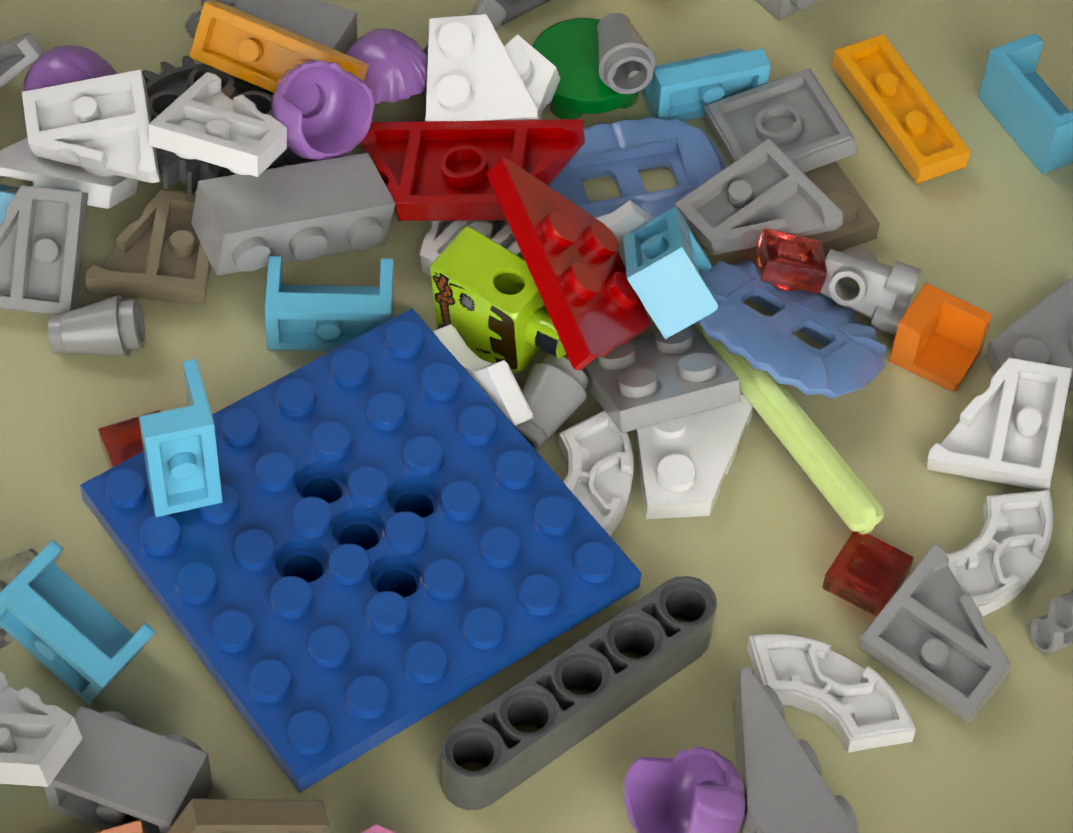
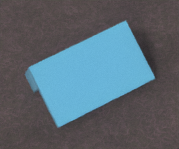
[641,48,771,121]
[139,359,223,517]

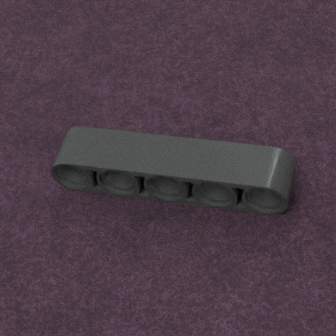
[441,576,717,810]

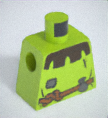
[430,226,566,373]

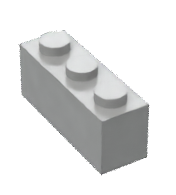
[191,152,396,276]

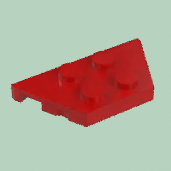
[359,119,585,221]
[486,158,652,371]

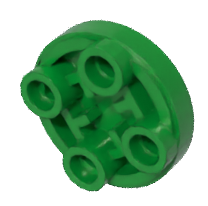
[532,18,639,119]

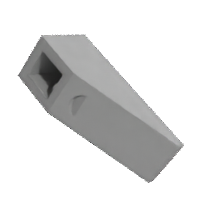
[733,666,858,833]

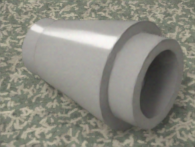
[597,13,656,94]
[48,295,145,357]
[515,355,589,451]

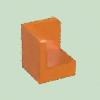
[889,283,992,391]

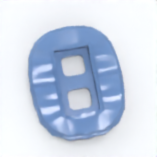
[549,116,726,218]
[695,259,887,399]

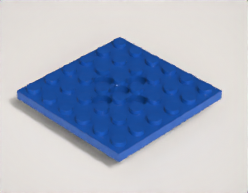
[80,308,642,793]

